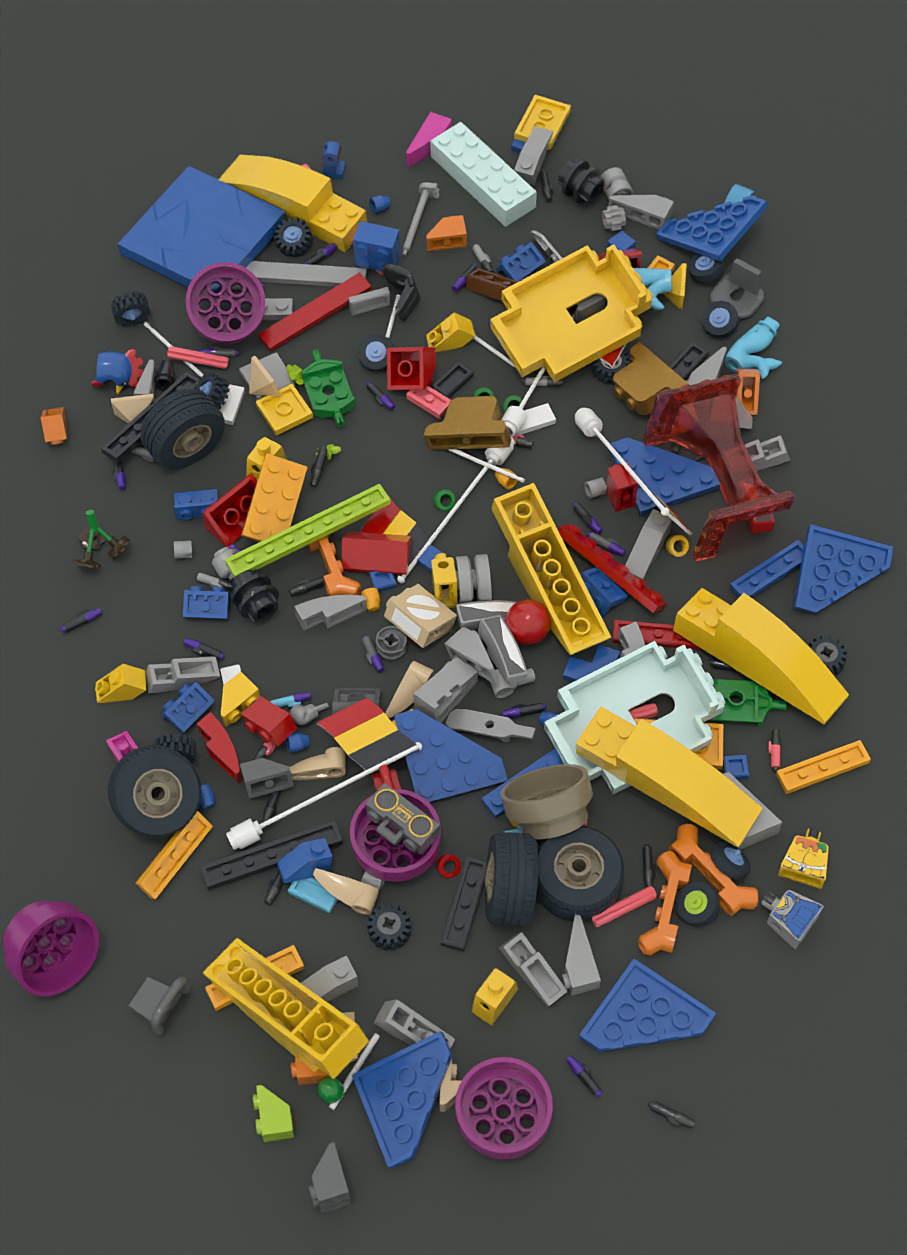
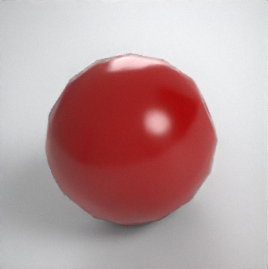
[505,599,551,645]

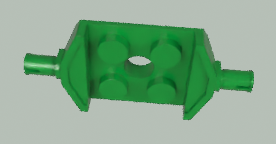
[301,349,355,427]
[707,679,786,727]

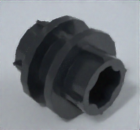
[557,160,605,203]
[231,569,279,622]

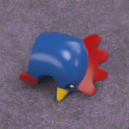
[91,349,144,394]

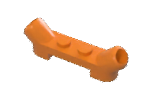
[308,533,361,596]
[668,824,758,916]
[638,851,692,956]

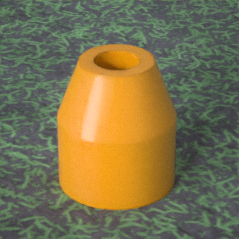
[495,468,518,489]
[361,588,380,612]

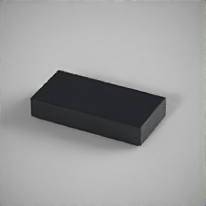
[430,361,474,399]

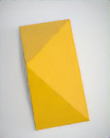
[663,263,687,308]

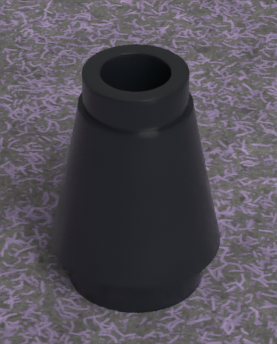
[154,359,175,390]

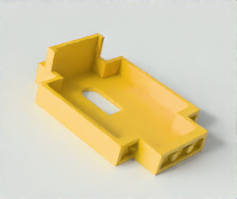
[491,245,653,383]

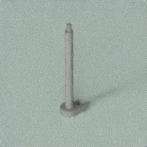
[402,182,439,256]

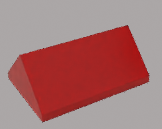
[202,473,257,547]
[342,532,413,575]

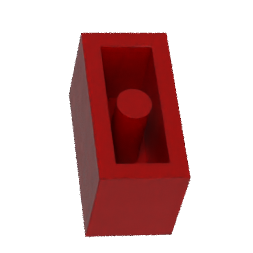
[606,462,638,512]
[241,696,297,747]

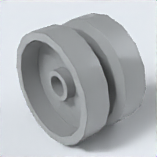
[455,554,492,604]

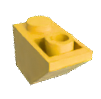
[426,313,475,352]
[95,664,146,703]
[221,672,260,727]

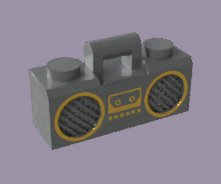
[366,783,440,855]

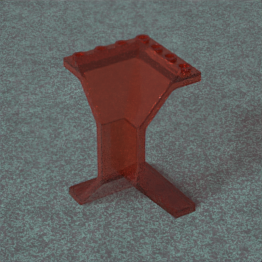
[643,374,795,562]

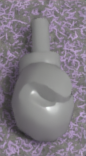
[290,703,329,725]

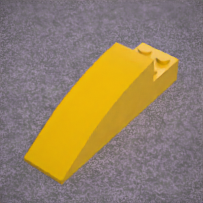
[219,155,368,253]
[491,483,611,655]
[673,588,849,724]
[576,706,763,848]
[203,938,369,1079]

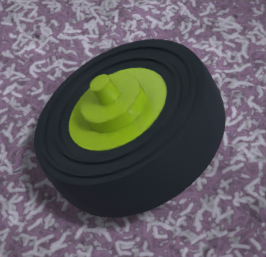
[676,882,720,926]

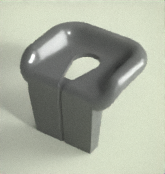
[709,258,764,319]
[129,976,191,1036]

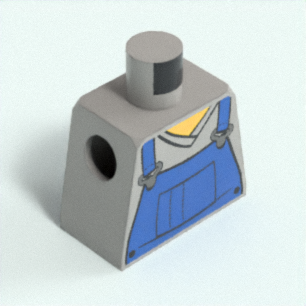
[761,890,824,949]

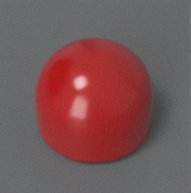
[436,854,461,878]

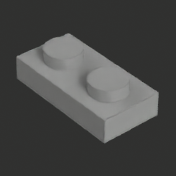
[251,298,293,320]

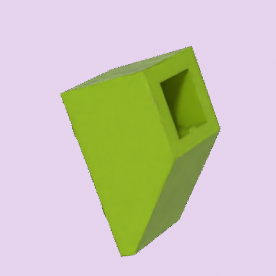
[253,1085,294,1142]

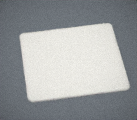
[220,665,241,684]

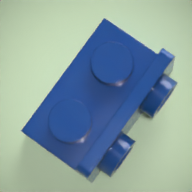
[496,242,546,282]
[174,489,218,520]
[580,567,628,617]
[183,586,231,619]
[160,682,215,733]

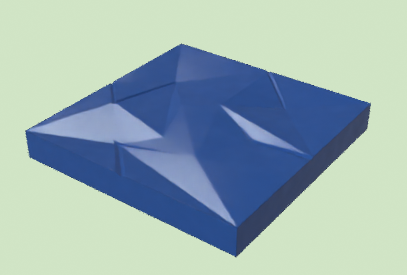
[118,166,287,293]

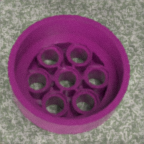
[186,262,265,344]
[350,789,441,882]
[3,901,99,996]
[455,1057,553,1159]

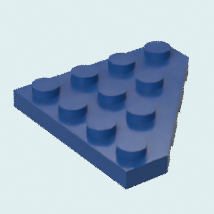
[656,196,768,261]
[608,437,720,516]
[793,524,893,614]
[394,709,508,802]
[579,959,716,1052]
[352,1031,453,1169]

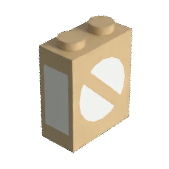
[384,584,457,648]

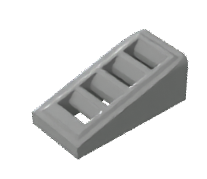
[133,360,157,396]

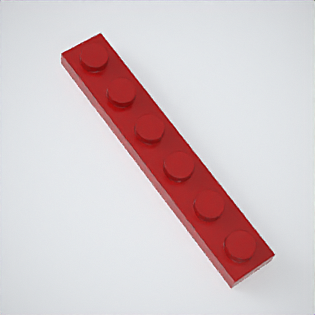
[558,524,667,613]

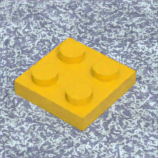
[255,384,313,436]

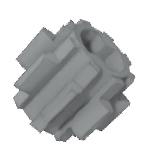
[602,205,626,231]

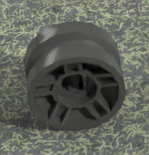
[376,626,407,662]

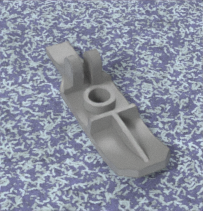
[530,230,563,263]
[446,709,536,742]

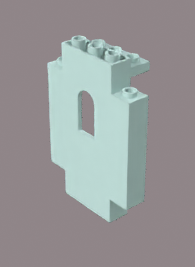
[544,641,725,795]

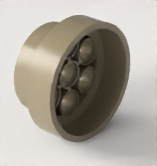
[500,764,593,839]

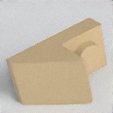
[440,1058,461,1112]

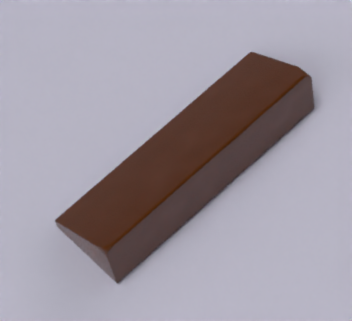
[466,268,518,301]

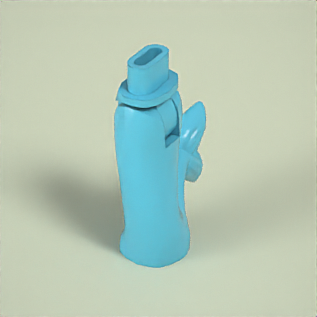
[633,268,671,310]
[724,317,782,379]

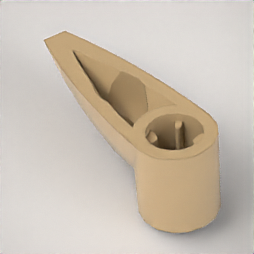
[385,661,434,718]
[290,747,346,780]
[313,868,379,915]

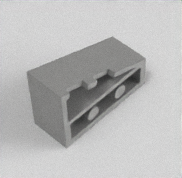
[413,656,478,723]
[723,772,782,850]

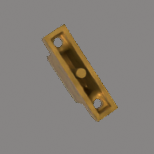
[613,342,693,415]
[423,396,511,450]

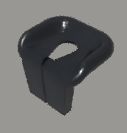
[382,263,421,321]

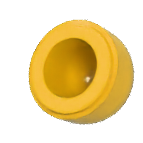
[666,535,689,557]

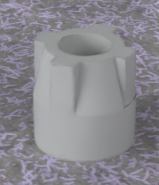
[585,477,607,499]
[174,541,192,559]
[361,871,385,890]

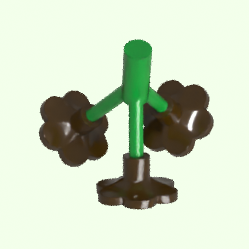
[73,510,130,568]

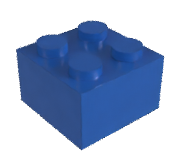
[353,221,401,272]

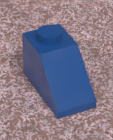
[277,838,332,883]

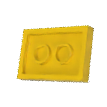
[514,95,571,150]

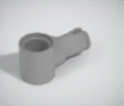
[490,668,535,698]

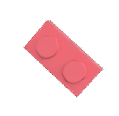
[406,385,451,419]

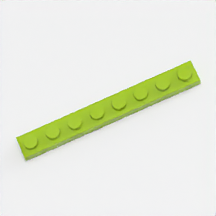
[225,484,391,578]

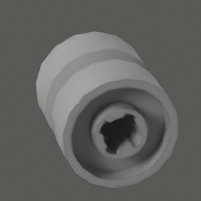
[601,168,633,200]

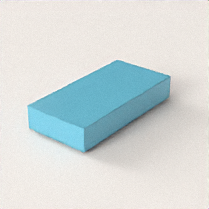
[288,877,338,914]

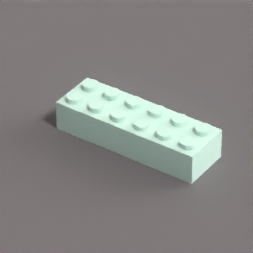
[430,122,537,227]

